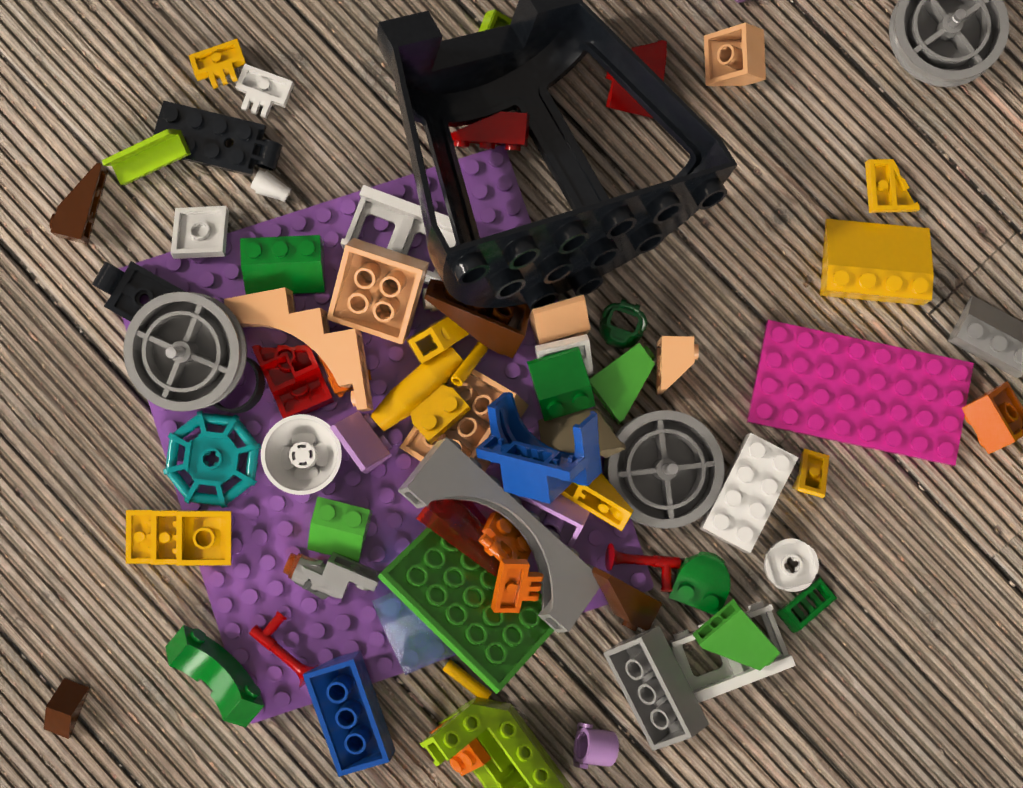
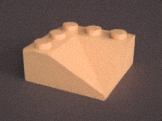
[326,238,429,344]

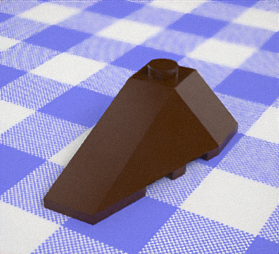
[424,279,531,359]

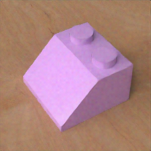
[330,411,392,474]

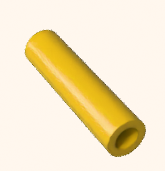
[451,342,488,386]
[442,659,492,699]

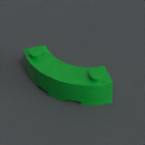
[165,625,264,728]

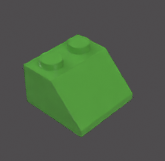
[307,497,373,562]

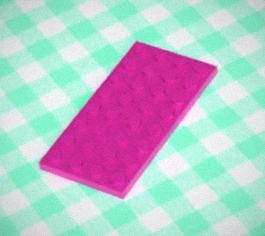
[747,320,974,466]

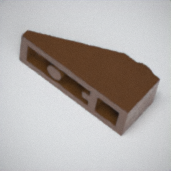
[49,163,108,245]
[592,567,663,632]

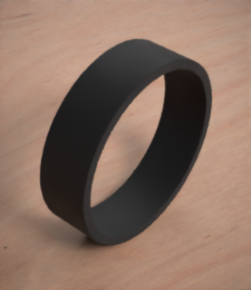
[213,357,265,413]

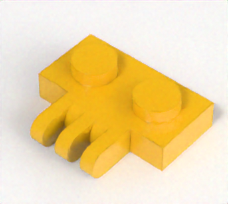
[188,39,246,89]

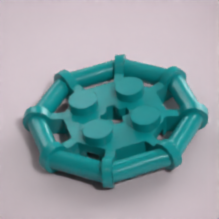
[163,410,262,508]

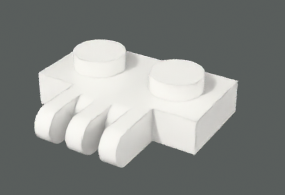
[235,64,294,119]

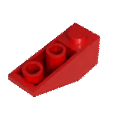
[451,111,530,151]

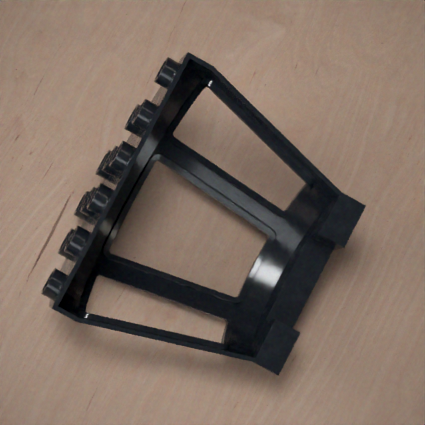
[377,0,737,311]

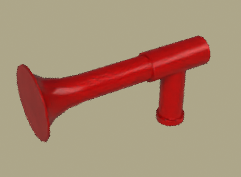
[605,543,681,592]
[249,611,318,687]

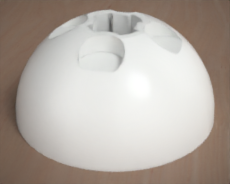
[261,414,342,495]

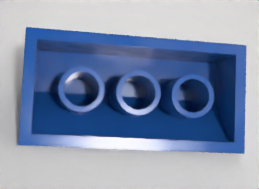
[303,650,396,777]

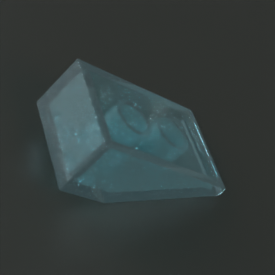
[372,592,455,675]

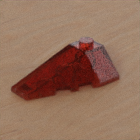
[416,499,500,578]

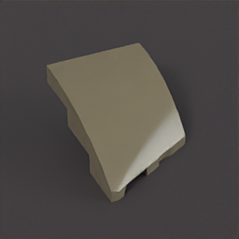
[538,409,626,458]

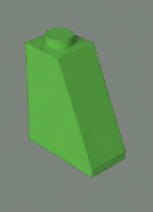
[589,343,655,424]
[693,599,780,671]

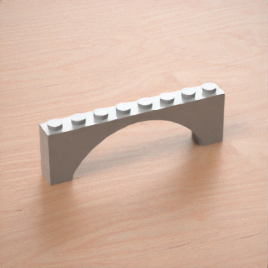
[398,437,600,633]

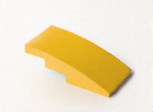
[126,510,232,566]

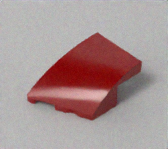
[605,40,667,118]
[252,345,334,419]

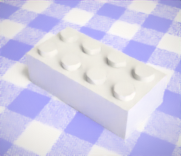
[698,433,799,553]

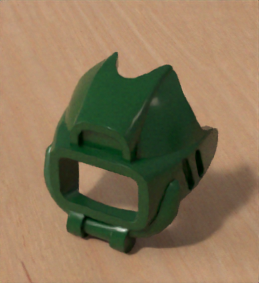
[599,298,648,350]

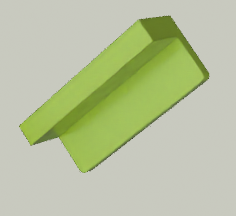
[102,129,191,185]

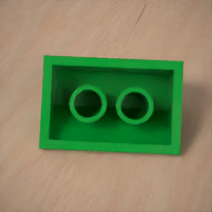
[240,235,325,295]

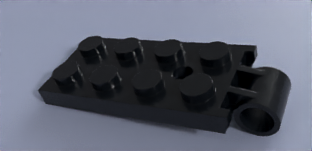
[153,101,283,176]
[92,261,185,322]

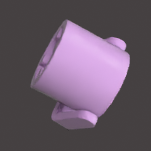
[573,722,619,769]

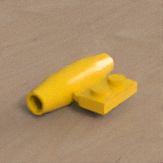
[370,346,471,444]

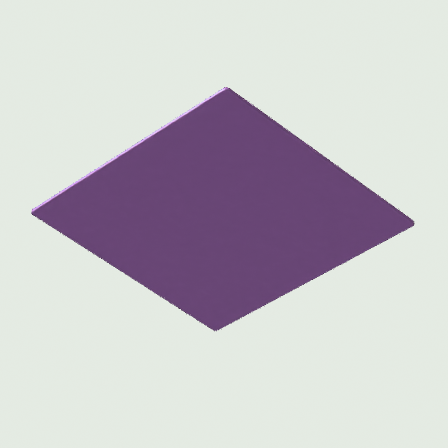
[118,145,654,724]

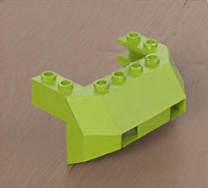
[420,697,573,788]

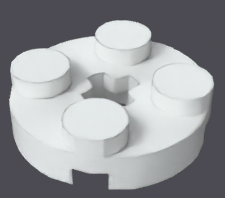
[764,538,819,592]

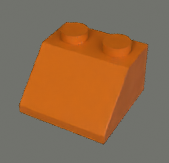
[962,381,1023,454]

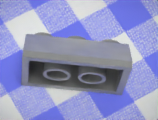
[947,295,1023,378]

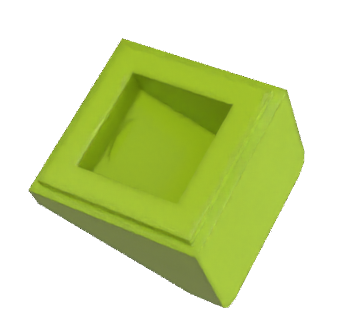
[478,9,512,32]

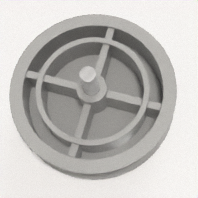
[889,0,1009,87]
[123,292,247,411]
[603,410,724,529]

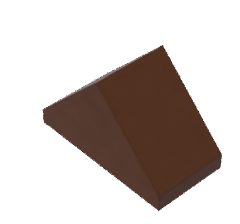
[44,678,90,739]

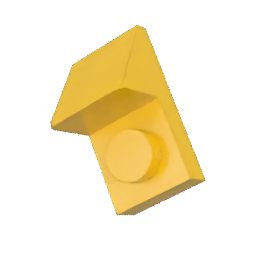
[792,448,829,498]

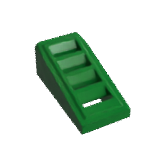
[776,577,837,633]

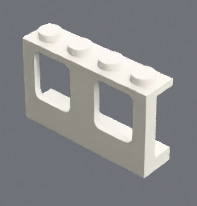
[340,185,456,284]
[669,601,796,703]

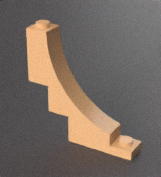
[224,287,374,412]

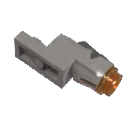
[283,552,381,600]

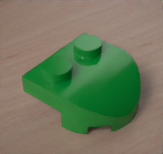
[669,552,731,615]

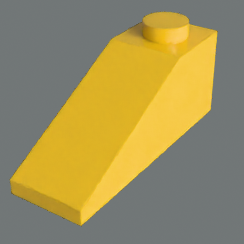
[561,473,634,531]

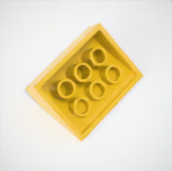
[820,219,934,305]

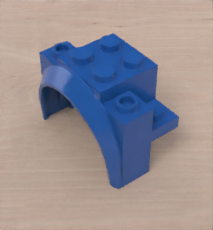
[476,392,602,504]

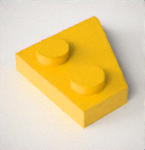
[865,159,920,213]

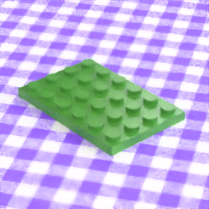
[378,505,554,694]

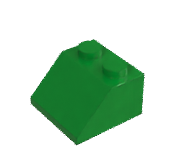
[527,347,596,421]

